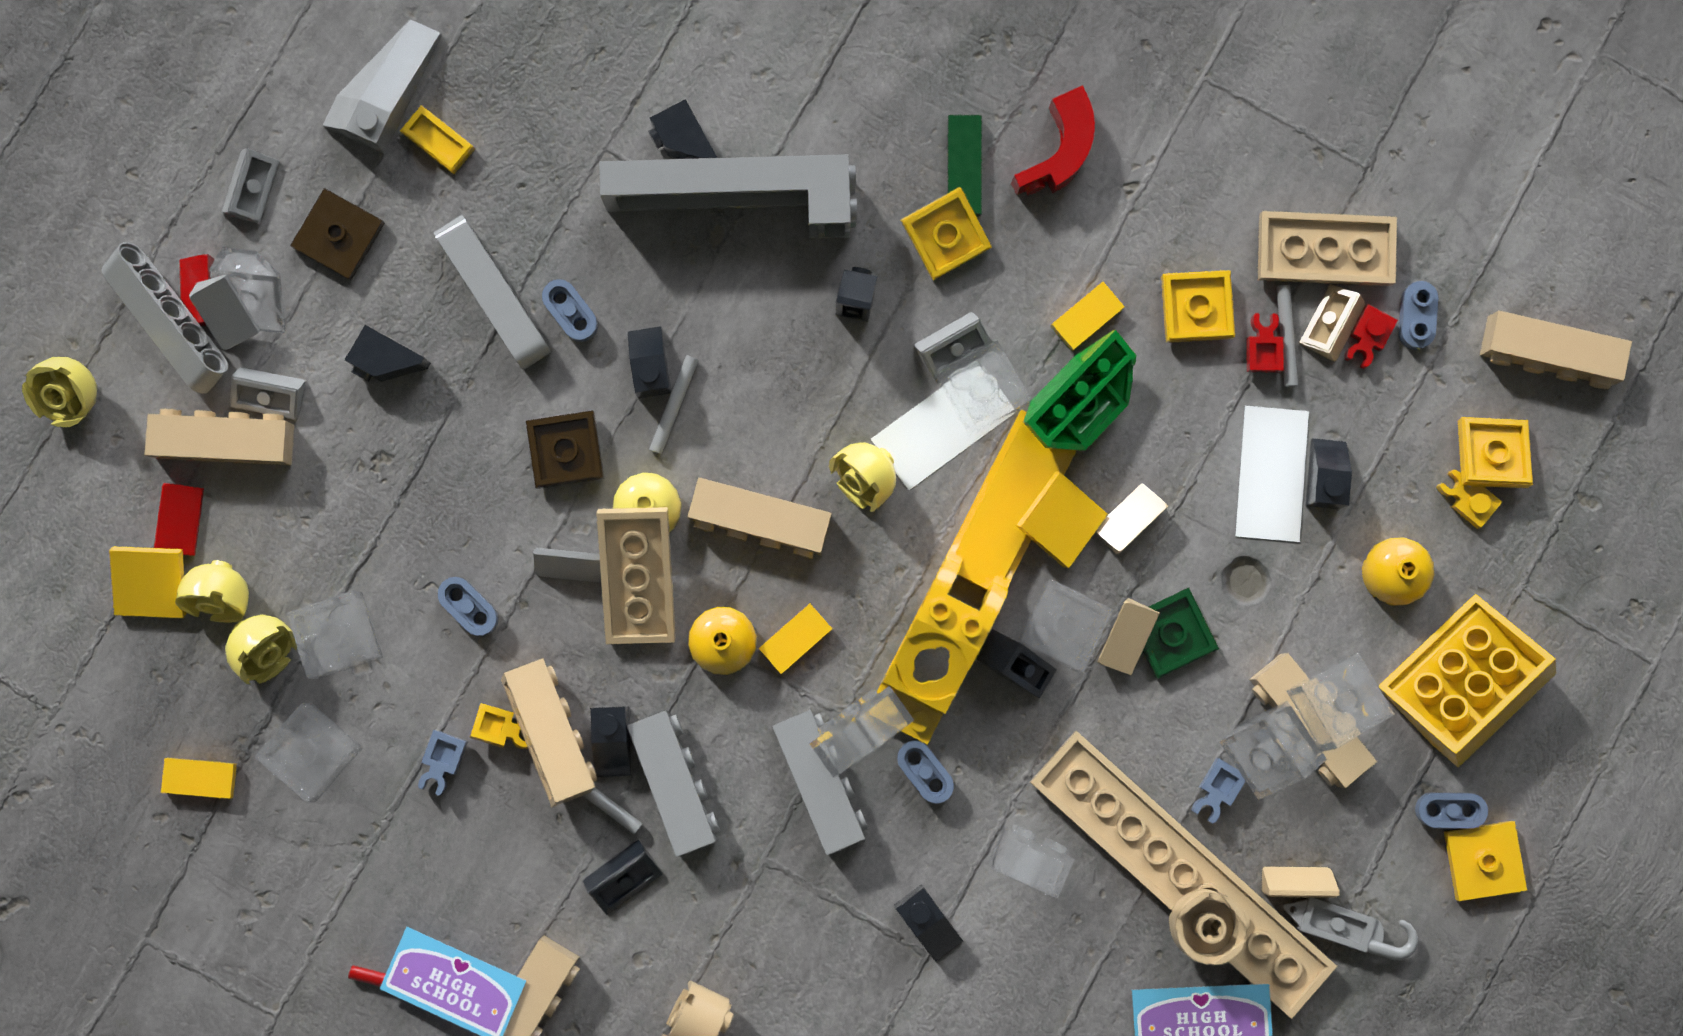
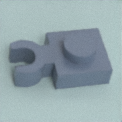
[418,730,468,795]
[1192,758,1249,823]

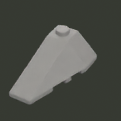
[323,20,441,154]

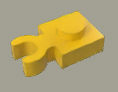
[1436,469,1502,529]
[470,703,528,749]

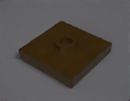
[290,188,385,280]
[526,410,604,489]

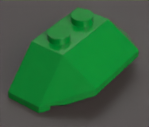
[1024,330,1137,451]

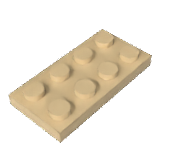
[1258,211,1397,286]
[597,507,676,644]

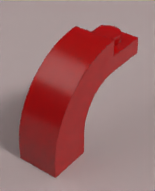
[1011,85,1095,195]

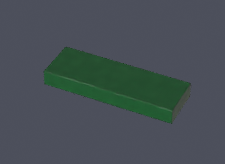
[947,115,982,217]

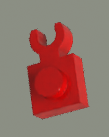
[1344,304,1398,369]
[1247,313,1284,373]

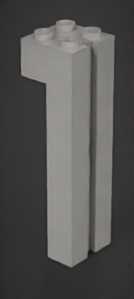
[599,154,857,239]

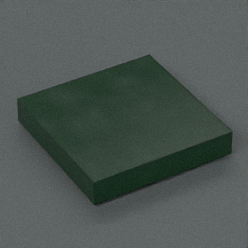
[1143,587,1219,679]

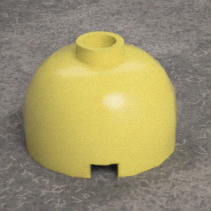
[22,357,97,427]
[829,442,896,512]
[613,473,682,533]
[175,561,249,623]
[225,615,298,685]

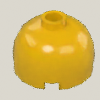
[1362,537,1435,606]
[688,607,757,675]

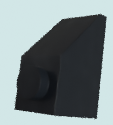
[648,99,717,159]
[835,267,878,322]
[345,325,431,382]
[628,326,672,399]
[1305,438,1352,509]
[975,629,1057,699]
[590,706,631,777]
[894,884,963,962]

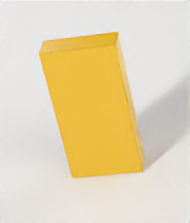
[400,105,475,174]
[1051,282,1125,351]
[758,603,832,674]
[161,758,237,799]

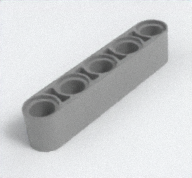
[433,215,552,370]
[102,242,228,393]

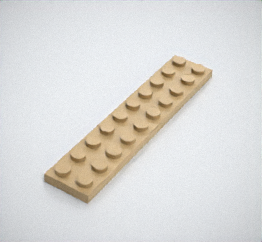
[1030,731,1337,1019]

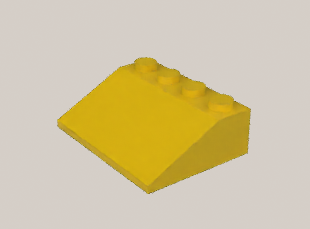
[1378,594,1556,768]

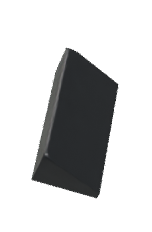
[583,840,663,915]

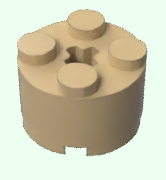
[1169,889,1247,965]
[662,981,733,1036]

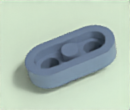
[542,279,598,342]
[1399,281,1438,350]
[438,577,498,636]
[897,741,954,803]
[1415,792,1488,828]

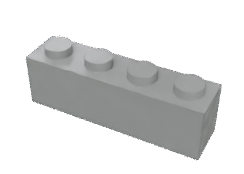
[772,709,868,855]
[627,710,720,857]

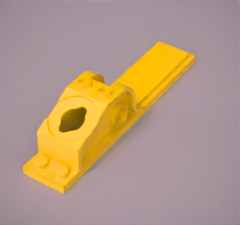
[866,410,1077,745]

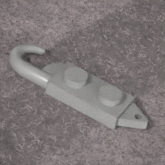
[1281,897,1418,961]

